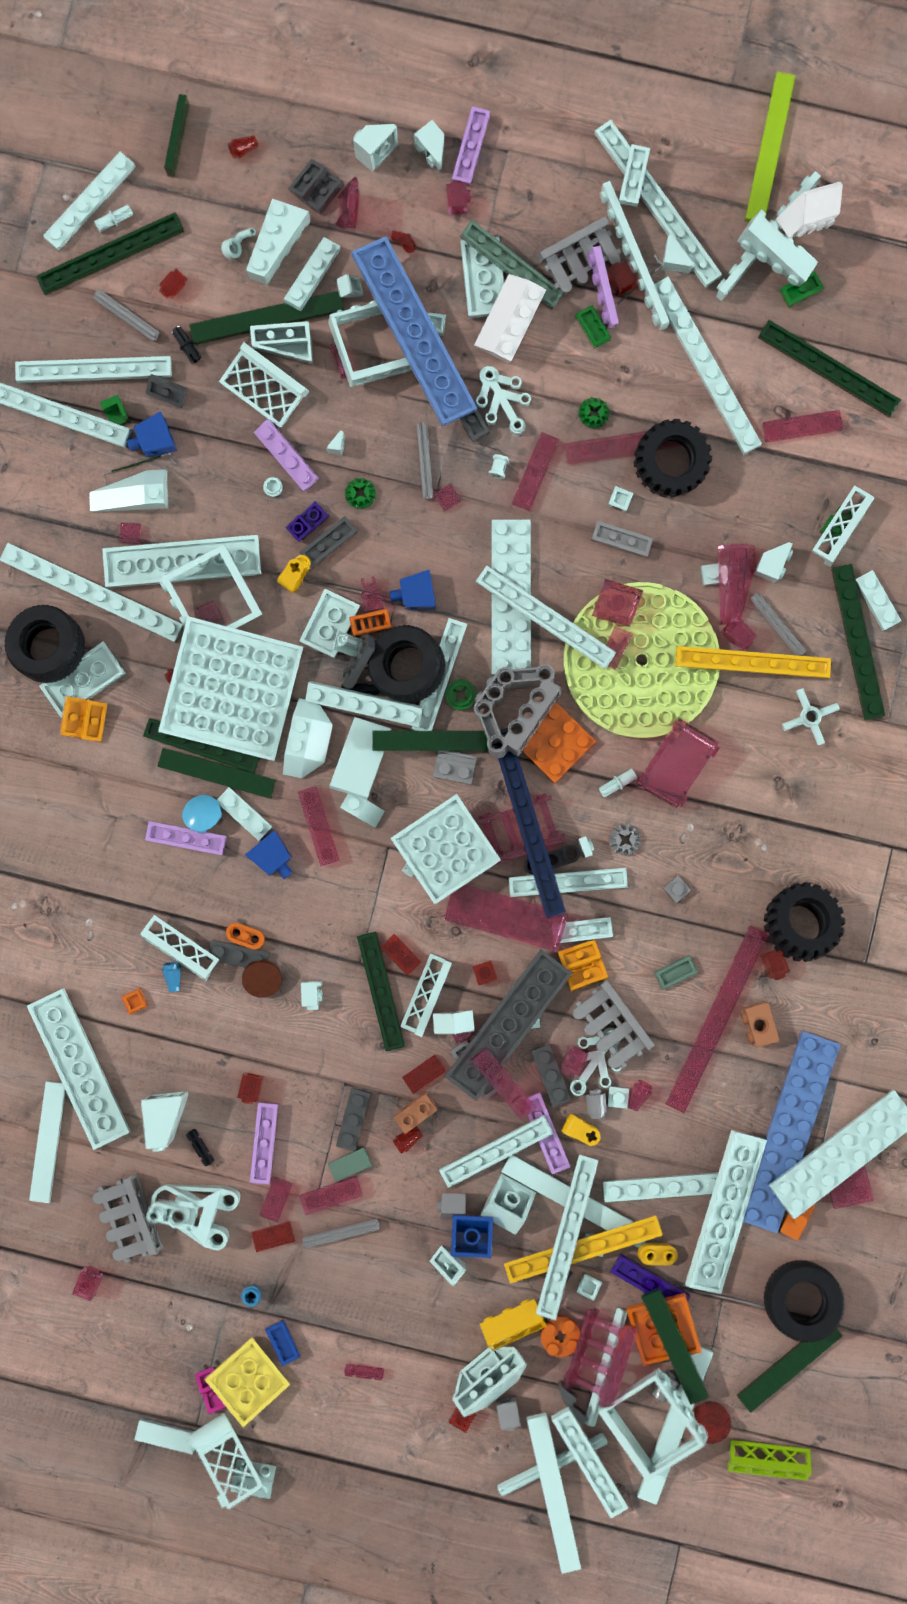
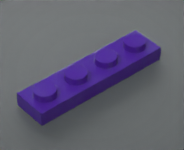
[611,1254,690,1301]

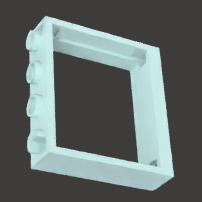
[328,300,412,387]
[160,544,262,629]
[598,1368,708,1482]

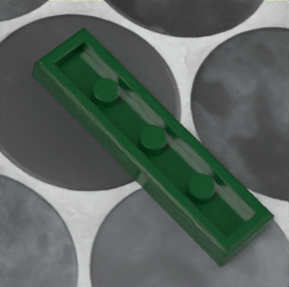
[164,94,189,178]

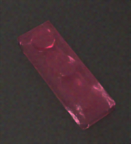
[299,1176,363,1215]

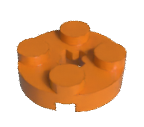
[540,1315,581,1357]

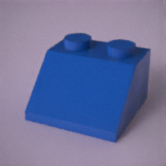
[451,1215,493,1258]

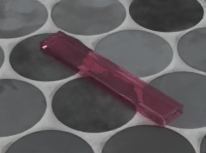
[564,431,682,464]

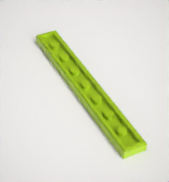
[744,72,796,222]

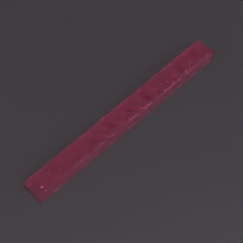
[665,926,769,1113]

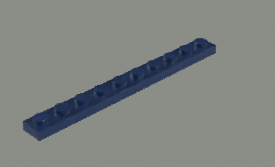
[494,728,566,919]

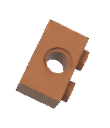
[741,1001,780,1047]
[393,1091,438,1134]

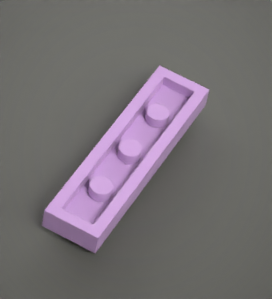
[452,106,491,187]
[588,246,619,329]
[254,419,319,491]
[145,821,227,855]
[521,1092,570,1175]
[250,1102,279,1184]

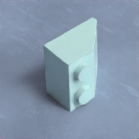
[353,124,398,172]
[480,1173,536,1235]

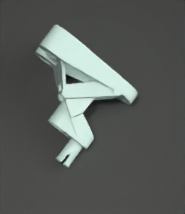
[147,1184,241,1250]

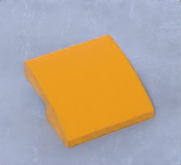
[59,696,108,742]
[558,939,608,992]

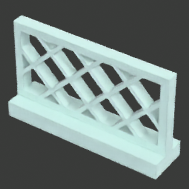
[219,342,309,428]

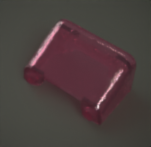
[636,717,720,808]

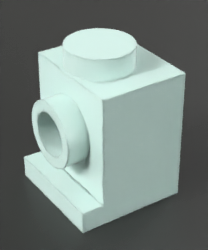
[301,981,323,1010]

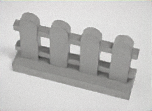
[536,216,622,294]
[572,981,655,1069]
[93,1173,163,1263]

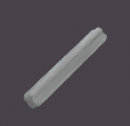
[93,290,160,341]
[417,423,433,500]
[750,593,806,656]
[302,1219,380,1248]

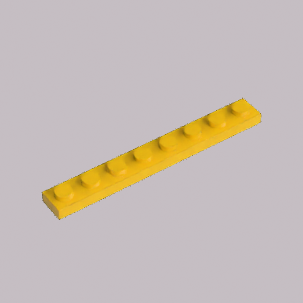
[675,646,831,679]
[504,1215,663,1283]

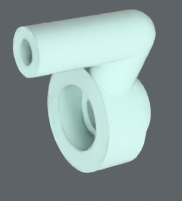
[221,228,256,260]

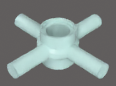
[782,688,840,745]

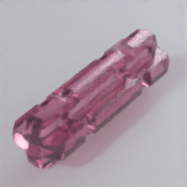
[344,1364,384,1381]

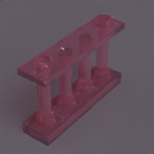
[476,794,566,866]
[564,1308,638,1408]

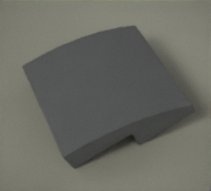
[288,159,344,214]

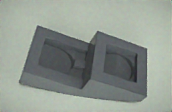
[558,1380,587,1425]

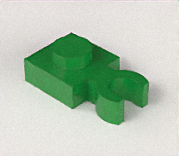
[820,506,852,543]

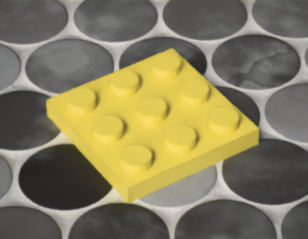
[205,1337,290,1427]

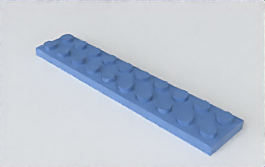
[351,236,477,427]
[743,1030,841,1233]

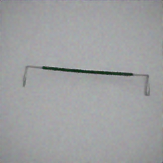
[103,453,174,486]

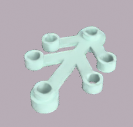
[476,366,531,436]
[566,1028,622,1096]

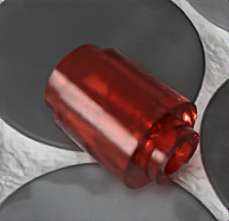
[158,269,187,299]

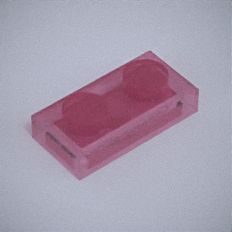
[259,1176,293,1223]

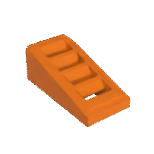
[349,609,392,637]

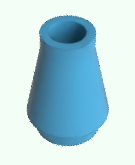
[162,962,181,992]
[241,1285,261,1307]

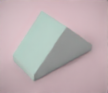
[662,233,694,274]
[433,1010,474,1034]
[429,1245,466,1286]

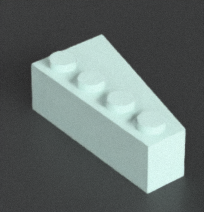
[246,199,311,285]
[737,209,818,287]

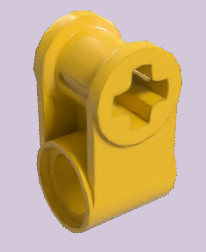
[277,555,311,593]
[561,1113,601,1146]

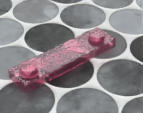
[762,410,843,443]
[512,432,559,512]
[298,786,340,867]
[471,1047,537,1121]

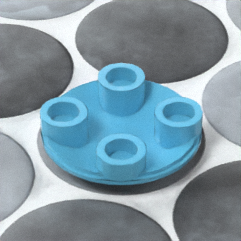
[182,795,222,833]

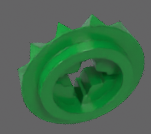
[578,397,610,428]
[345,478,376,509]
[445,679,476,711]

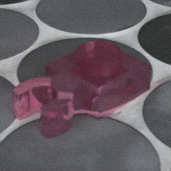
[361,576,384,613]

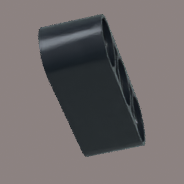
[524,845,580,875]

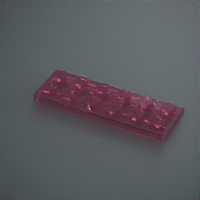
[444,885,569,952]

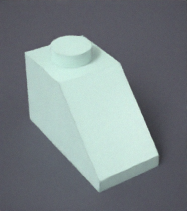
[340,794,385,828]

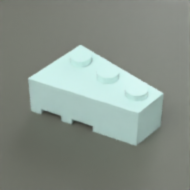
[250,321,314,365]

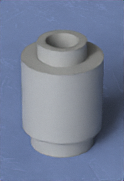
[585,1089,607,1119]
[652,1369,679,1403]

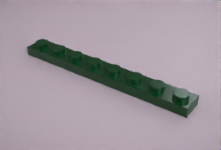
[831,564,885,721]

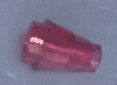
[628,1080,653,1111]

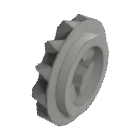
[609,824,641,856]

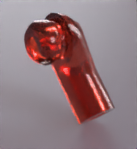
[391,230,416,253]

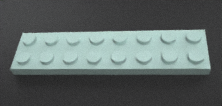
[492,520,531,675]
[102,535,262,588]
[27,988,131,1150]
[768,1090,907,1219]
[685,1130,767,1294]

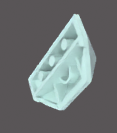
[283,698,333,779]
[453,1346,527,1417]

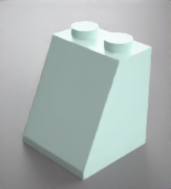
[141,1091,189,1152]

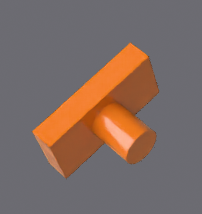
[779,1204,816,1241]

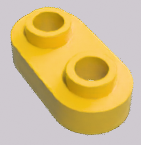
[637,1243,678,1266]

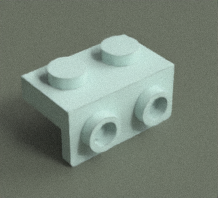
[231,1459,276,1499]

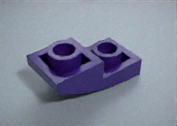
[286,501,329,542]

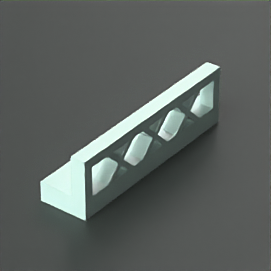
[812,485,875,567]
[140,915,219,981]
[400,953,452,1037]

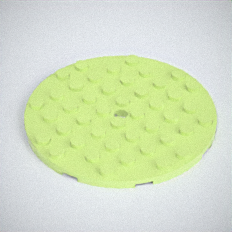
[563,582,720,738]

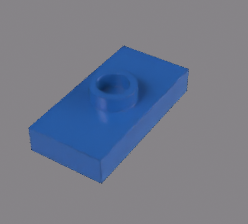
[265,1319,301,1366]

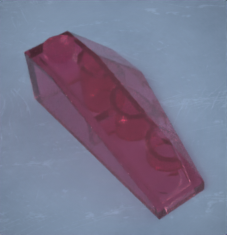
[718,544,756,625]

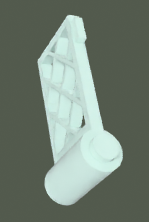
[187,1412,264,1509]

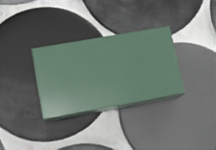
[654,955,698,990]
[328,1147,372,1182]

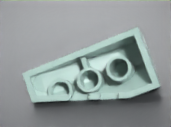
[90,469,168,512]

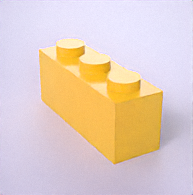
[480,1299,547,1351]

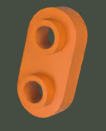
[226,923,265,949]

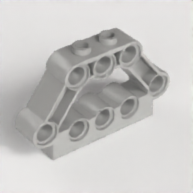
[474,664,561,758]

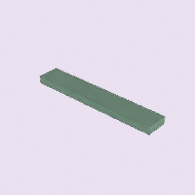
[460,220,563,310]

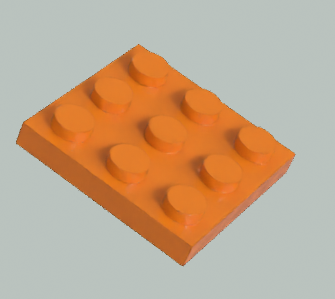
[522,702,596,784]
[627,1293,702,1366]

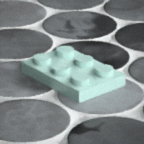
[299,589,360,659]

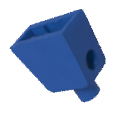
[127,411,177,457]
[390,570,436,610]
[245,830,293,879]

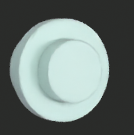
[263,477,283,497]

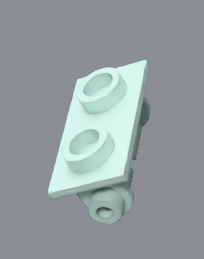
[333,630,364,656]

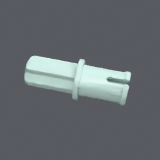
[94,205,133,232]
[599,768,637,797]

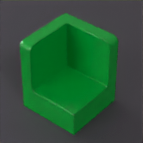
[99,395,130,425]

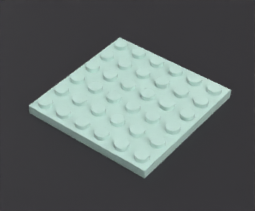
[158,616,303,761]

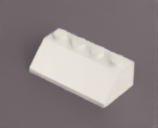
[776,182,843,238]
[474,274,546,364]

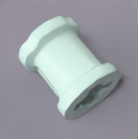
[488,454,510,479]

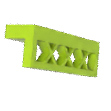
[727,1440,812,1481]

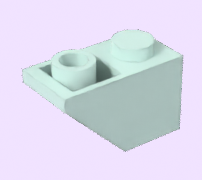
[414,120,445,172]
[753,542,793,583]

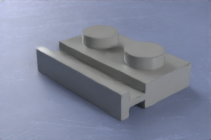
[433,751,477,785]

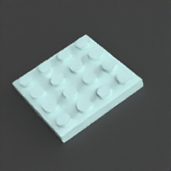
[391,794,501,904]

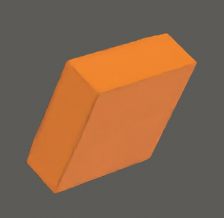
[121,988,148,1015]

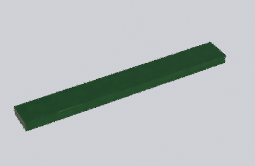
[36,212,185,295]
[189,291,344,345]
[758,320,901,418]

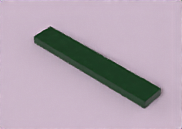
[143,718,260,774]
[372,730,488,751]
[157,748,276,799]
[357,931,405,1051]
[642,1288,709,1405]
[737,1329,842,1413]

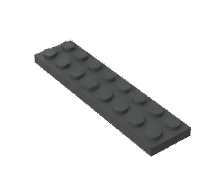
[444,949,573,1101]

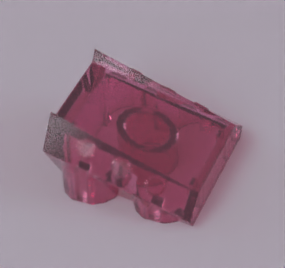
[335,177,360,230]
[592,579,643,627]

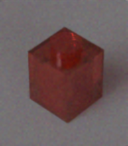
[607,261,636,297]
[760,950,790,980]
[237,1072,264,1104]

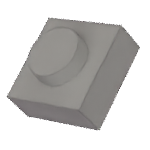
[663,875,691,903]

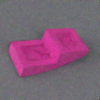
[195,1367,227,1414]

